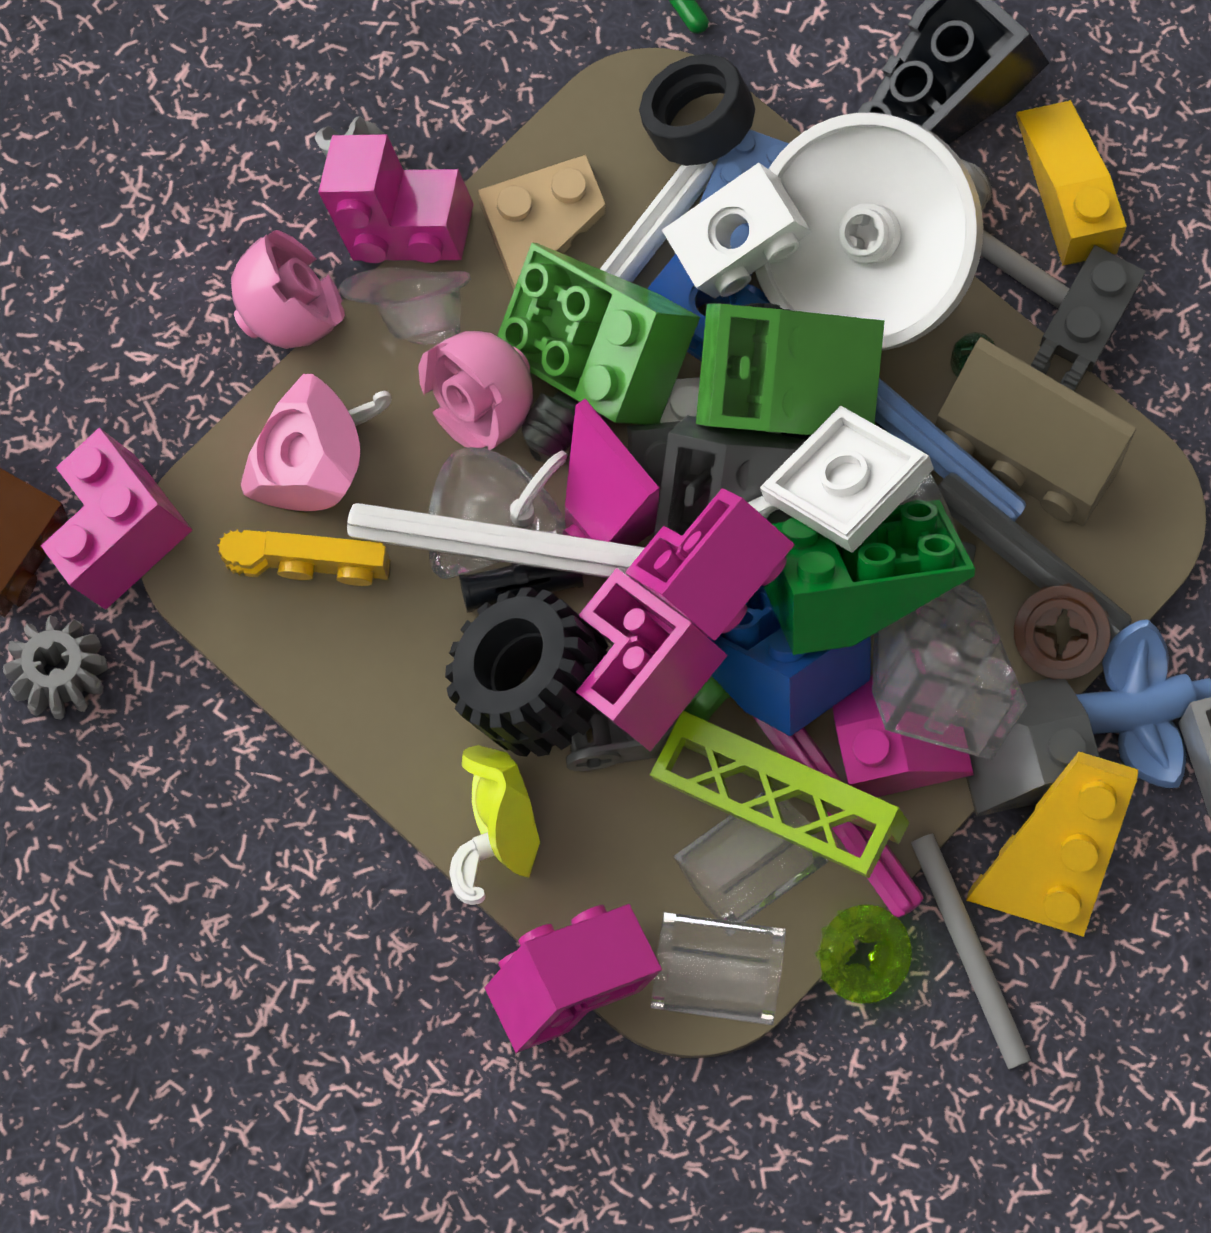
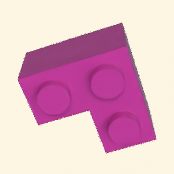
[318,134,474,263]
[41,428,192,610]
[625,488,795,641]
[576,568,727,752]
[484,904,662,1053]

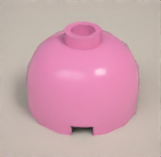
[231,230,345,349]
[418,331,533,451]

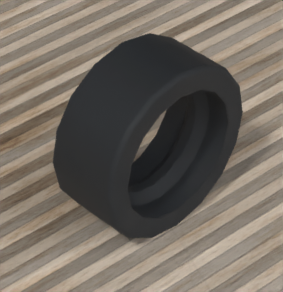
[639,54,756,166]

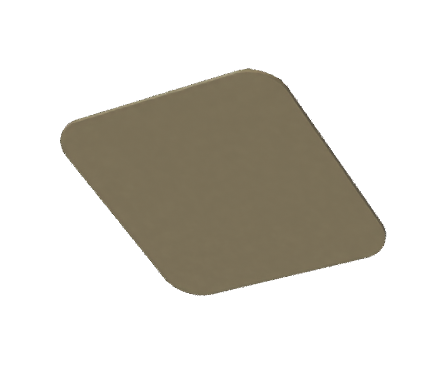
[141,48,1206,1058]

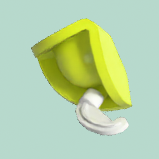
[449,745,540,905]

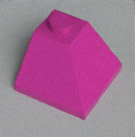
[563,399,660,546]
[832,658,974,797]

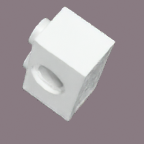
[662,163,811,298]

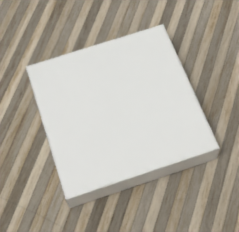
[760,406,934,553]

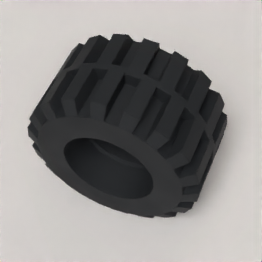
[445,588,609,757]

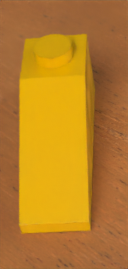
[1016,100,1127,266]

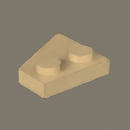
[478,155,605,290]

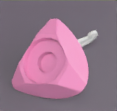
[241,374,392,511]

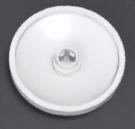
[755,113,983,351]

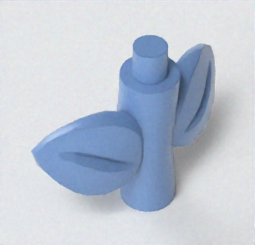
[1076,619,1211,788]

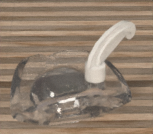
[428,447,568,579]

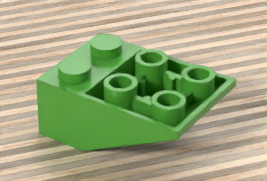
[497,243,700,424]
[696,304,885,435]

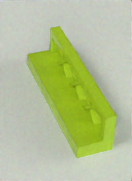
[650,711,910,878]

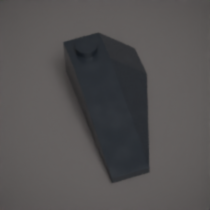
[858,0,1049,145]

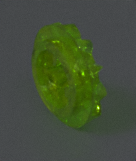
[814,904,912,1003]

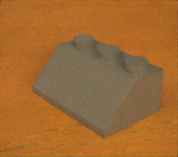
[935,337,1136,526]

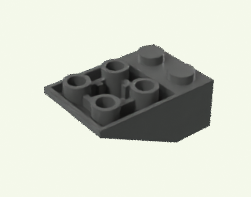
[654,415,806,536]

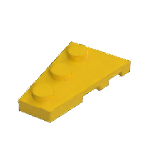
[966,751,1139,937]

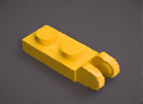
[217,529,391,586]

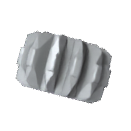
[3,615,108,720]

